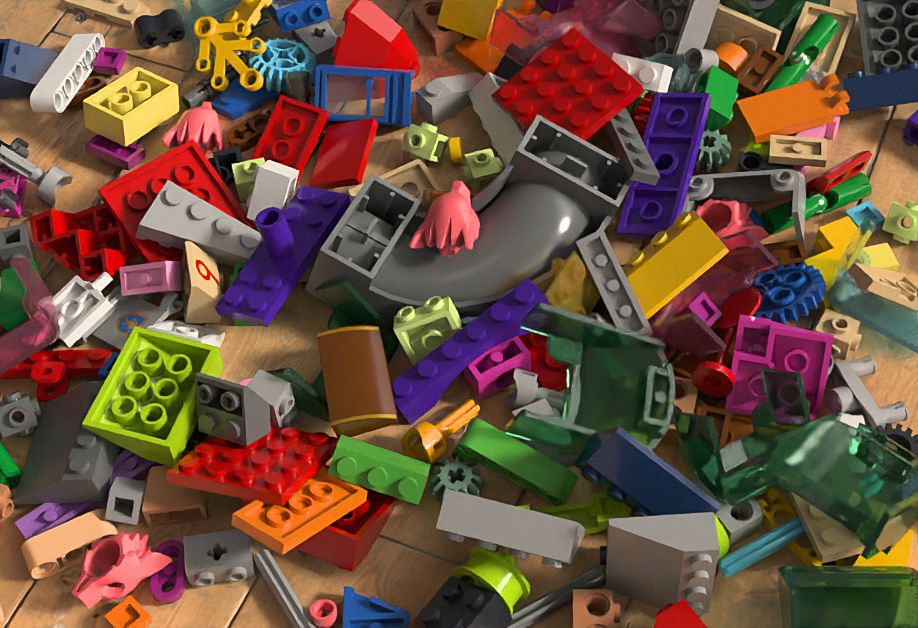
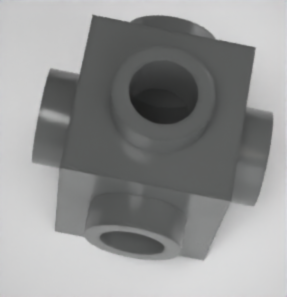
[0,391,42,438]

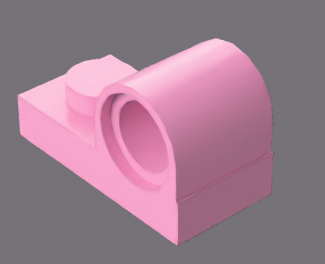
[119,261,183,296]

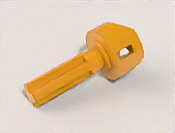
[400,399,480,464]

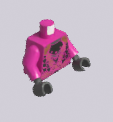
[0,138,29,218]

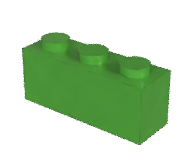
[327,434,431,505]

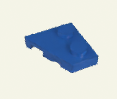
[343,586,411,628]

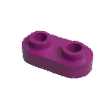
[150,540,186,604]

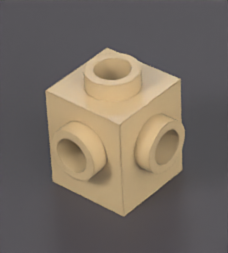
[815,308,862,360]

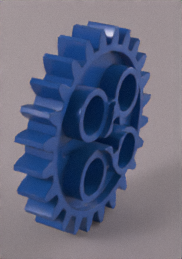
[732,263,827,325]

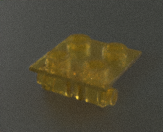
[545,251,601,336]

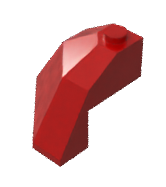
[326,0,420,102]
[29,203,137,283]

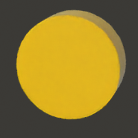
[449,137,464,165]

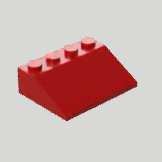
[241,465,399,572]

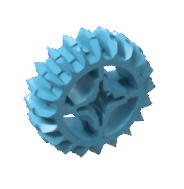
[247,37,318,94]

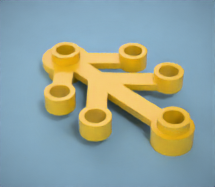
[194,16,266,91]

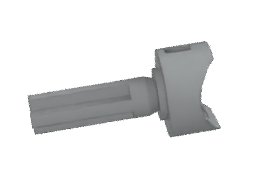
[0,145,74,207]
[504,368,594,419]

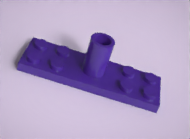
[616,92,712,241]
[215,185,351,327]

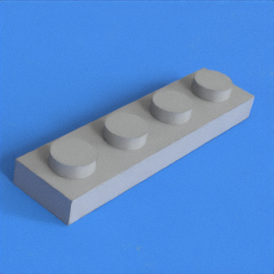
[576,229,653,347]

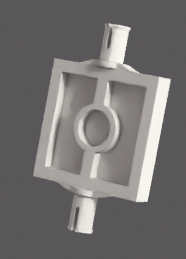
[31,271,113,349]

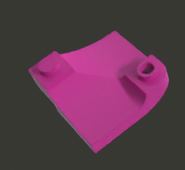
[725,315,834,423]

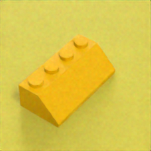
[622,209,729,320]

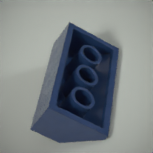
[574,426,722,517]

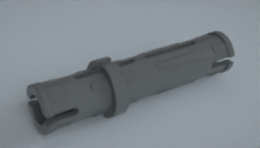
[181,56,248,109]

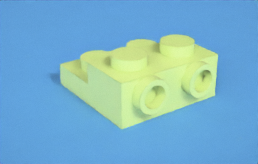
[393,296,462,366]

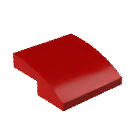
[806,151,872,198]

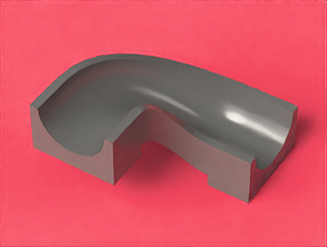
[305,114,632,333]

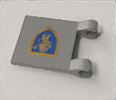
[92,291,184,352]

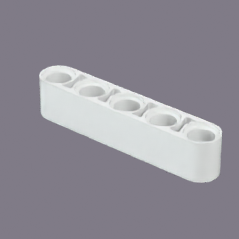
[30,33,105,113]

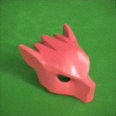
[161,101,223,156]
[408,181,480,258]
[696,197,769,249]
[71,532,172,610]

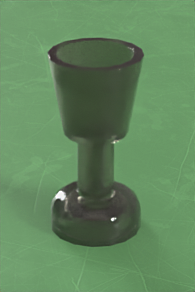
[284,71,310,103]

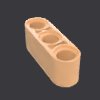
[21,509,118,579]

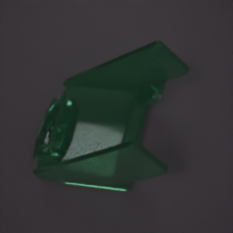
[504,302,675,455]
[752,412,918,560]

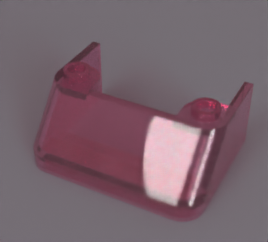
[647,229,779,357]
[0,257,60,375]

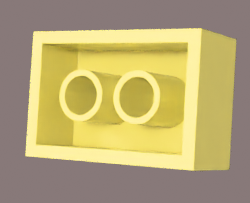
[83,67,179,147]

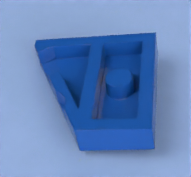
[211,74,283,121]

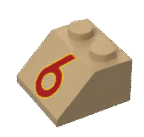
[181,241,224,324]

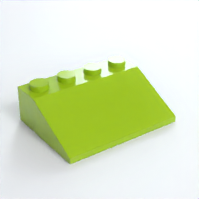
[82,326,224,466]

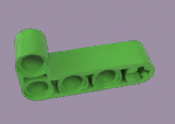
[451,418,579,506]

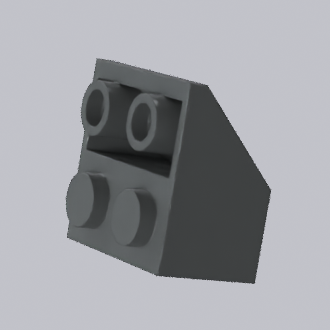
[194,372,271,446]

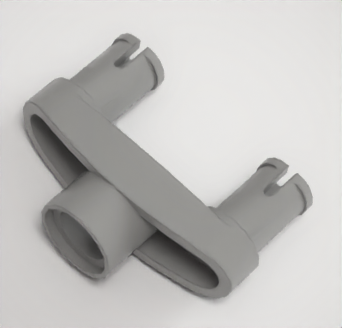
[827,355,909,433]

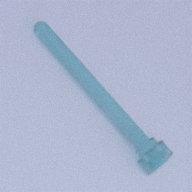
[172,0,215,69]

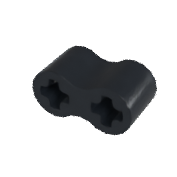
[134,9,185,49]

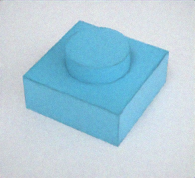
[844,200,886,236]

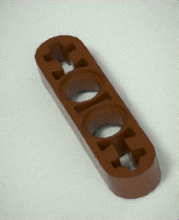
[227,88,315,152]

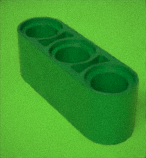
[0,258,41,333]

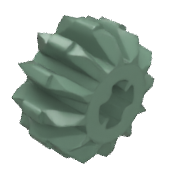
[694,128,731,174]
[430,456,484,506]

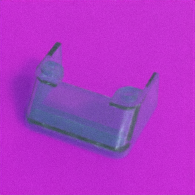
[828,217,918,353]

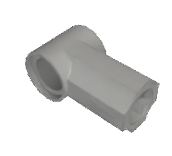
[671,48,719,93]

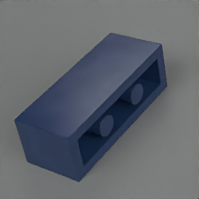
[842,63,918,112]

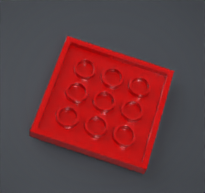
[491,27,644,141]
[97,139,256,264]
[166,423,339,506]

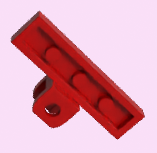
[0,348,116,402]

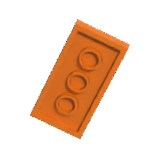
[231,466,368,555]

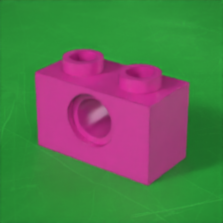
[464,336,531,401]

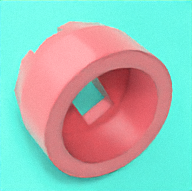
[310,599,338,628]

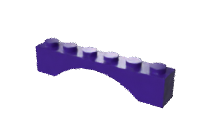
[391,278,554,425]

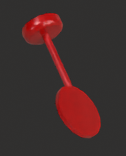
[691,288,762,397]

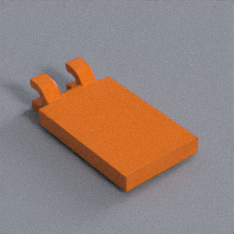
[453,0,553,76]
[736,73,850,144]

